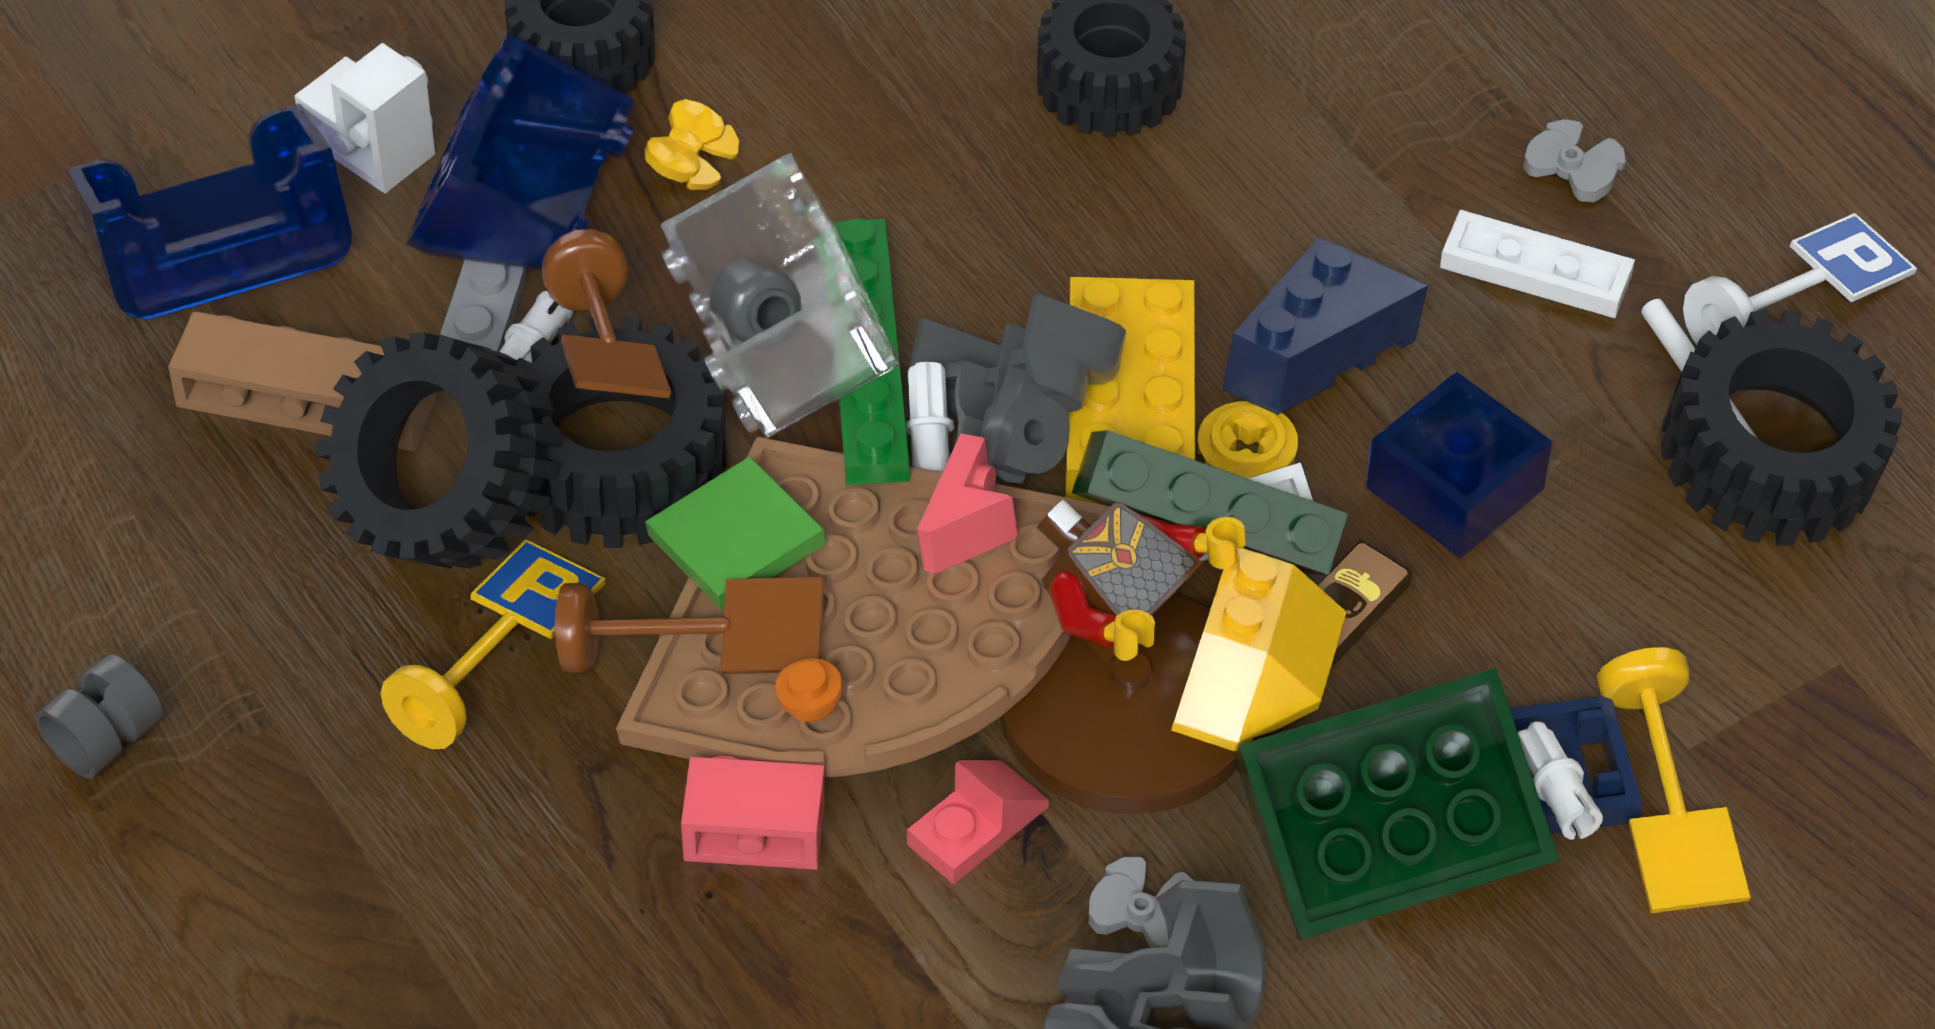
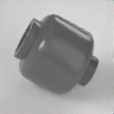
[710,257,801,347]

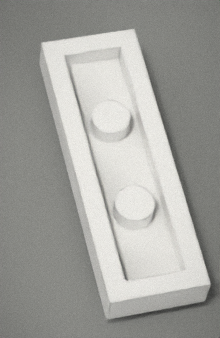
[1440,210,1635,318]

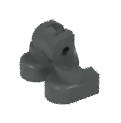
[909,293,1126,484]
[1044,880,1266,1029]

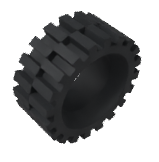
[1661,310,1902,546]
[515,317,727,548]
[316,332,561,569]

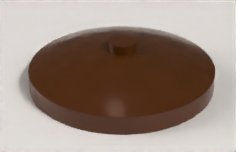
[1000,594,1255,814]

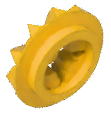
[1197,401,1298,479]

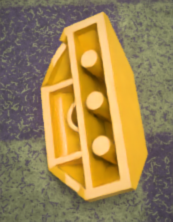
[1171,548,1347,752]

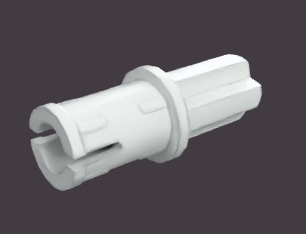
[499,291,573,363]
[905,362,955,473]
[1518,722,1603,840]

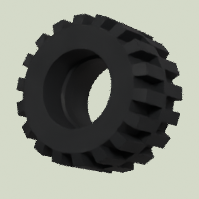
[505,0,655,106]
[1037,0,1186,137]

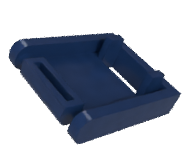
[1510,696,1642,834]

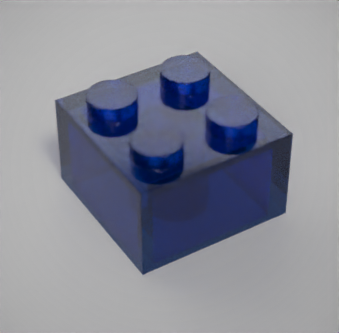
[1366,371,1553,559]

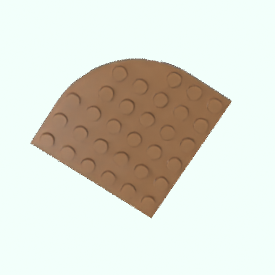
[616,437,1111,777]

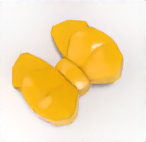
[644,99,739,190]

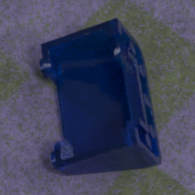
[405,32,634,270]
[67,103,352,319]

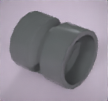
[34,654,164,779]

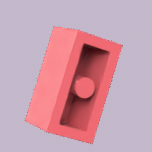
[681,755,825,870]

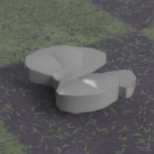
[1523,119,1626,202]
[1088,857,1195,948]

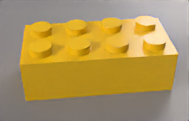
[1065,277,1195,506]

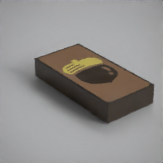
[1317,539,1412,665]

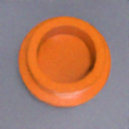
[775,658,843,722]

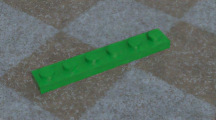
[825,219,910,486]

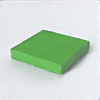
[645,456,826,611]

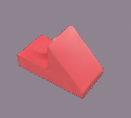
[917,433,1018,574]
[907,760,1049,885]

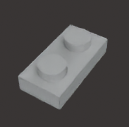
[440,255,527,352]

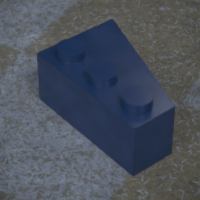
[1223,237,1428,415]

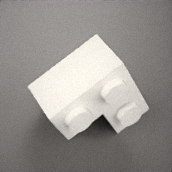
[295,43,436,194]

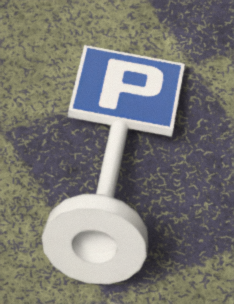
[1683,213,1917,345]

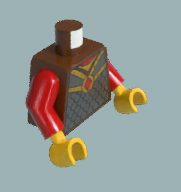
[1037,499,1246,664]

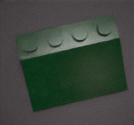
[1233,668,1559,941]

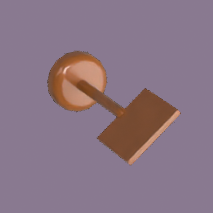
[541,229,671,398]
[555,577,824,675]

